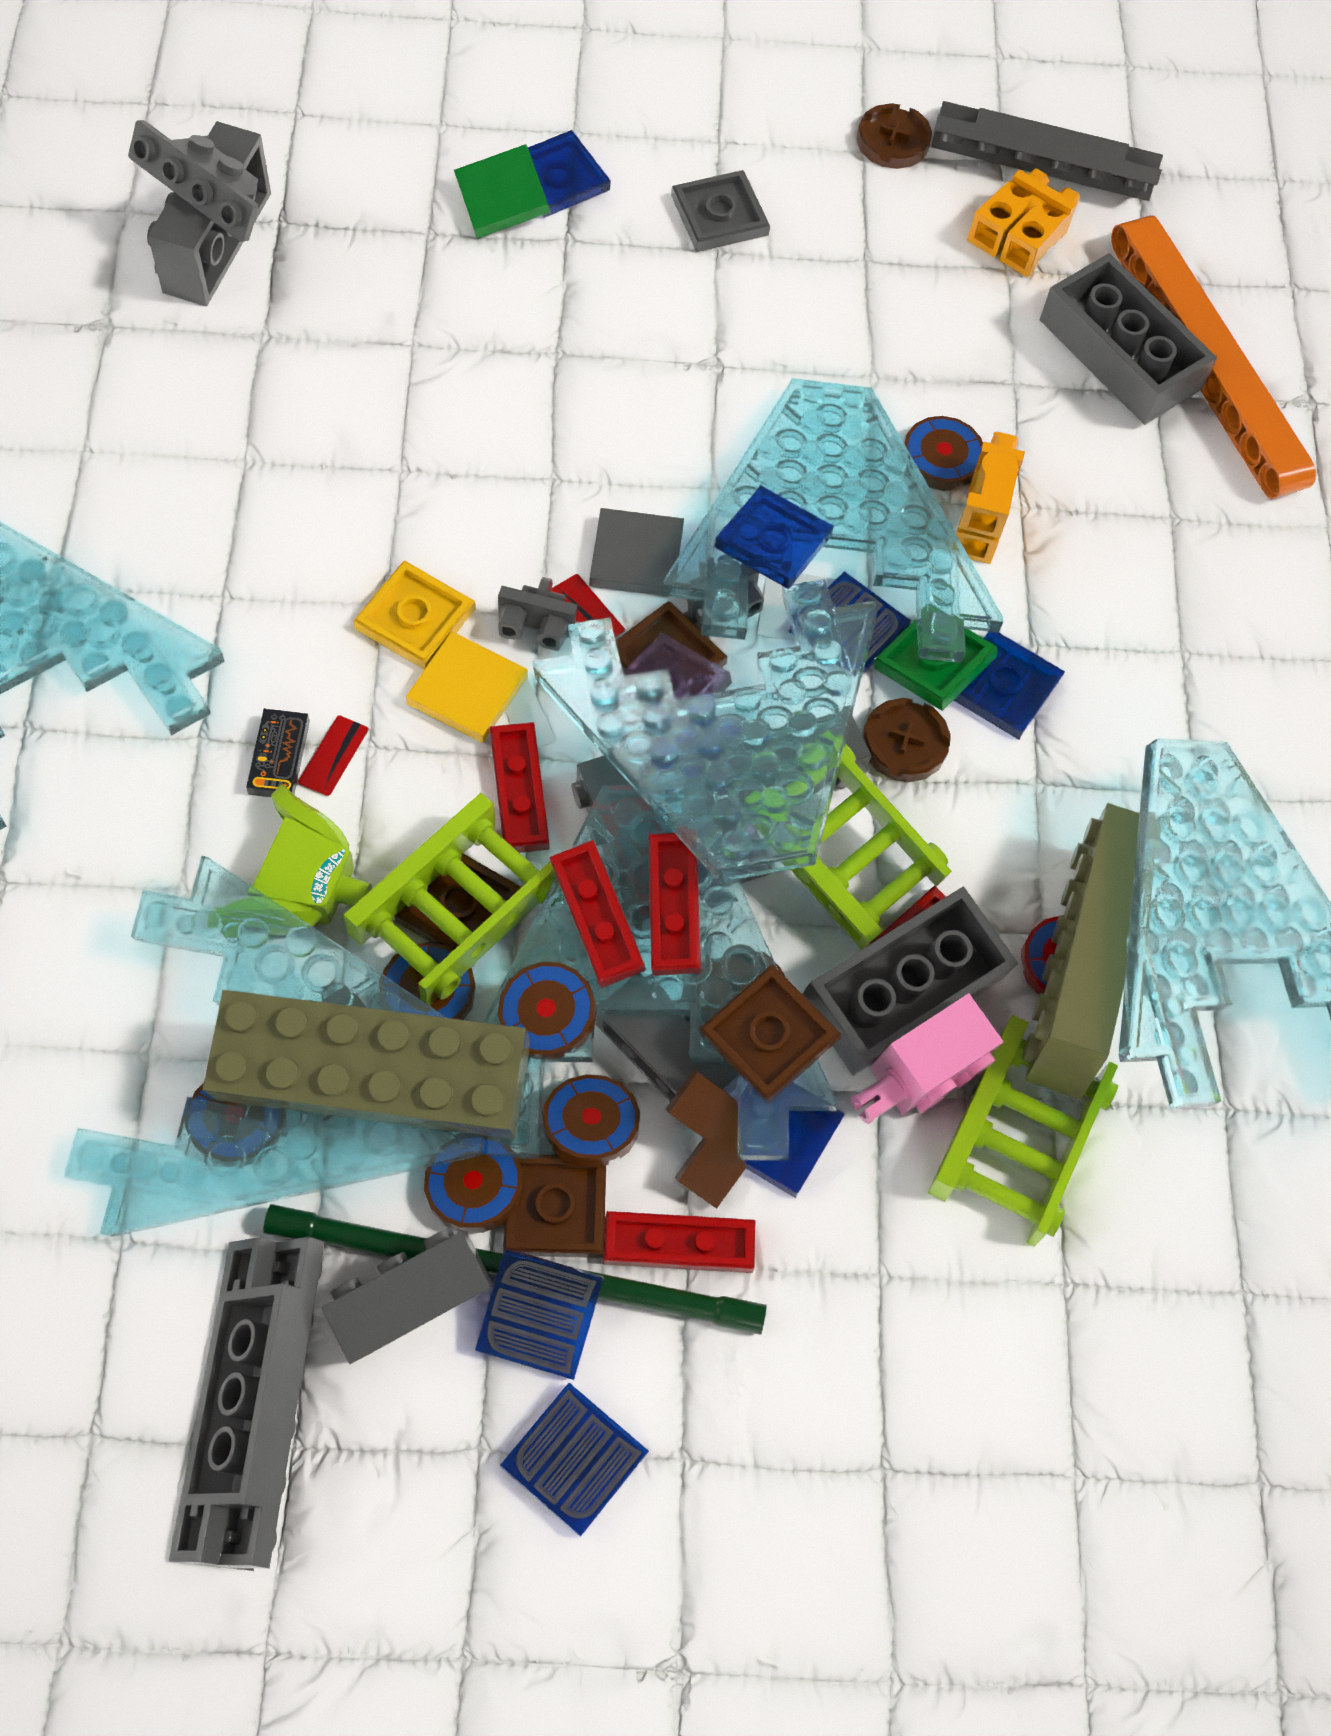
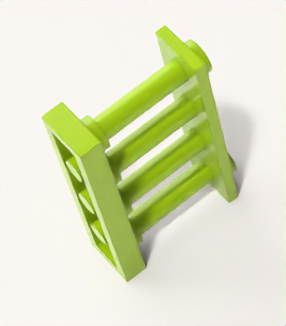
[740,733,952,950]
[344,792,561,1007]
[927,1014,1119,1247]

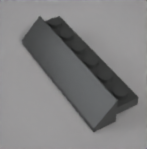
[931,101,1163,201]
[169,1237,325,1571]

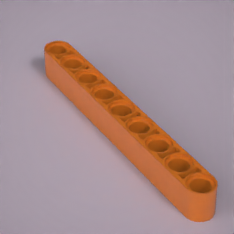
[1111,215,1316,499]

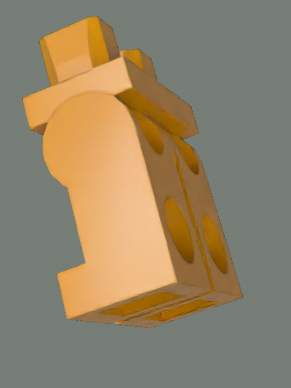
[967,168,1080,278]
[950,431,1025,564]

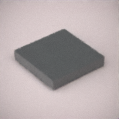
[671,170,770,252]
[589,508,684,597]

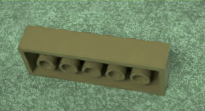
[1022,803,1161,1099]
[202,990,531,1139]

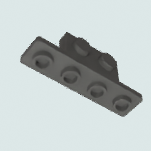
[128,120,258,242]

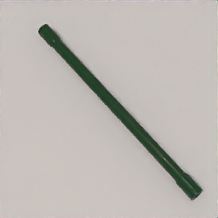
[263,1204,767,1335]

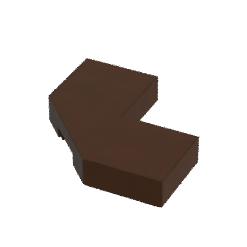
[665,1069,746,1209]

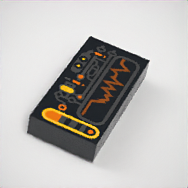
[246,708,310,797]

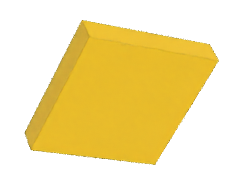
[353,560,476,670]
[406,631,528,743]

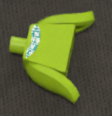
[212,783,372,936]

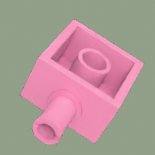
[851,993,1004,1124]

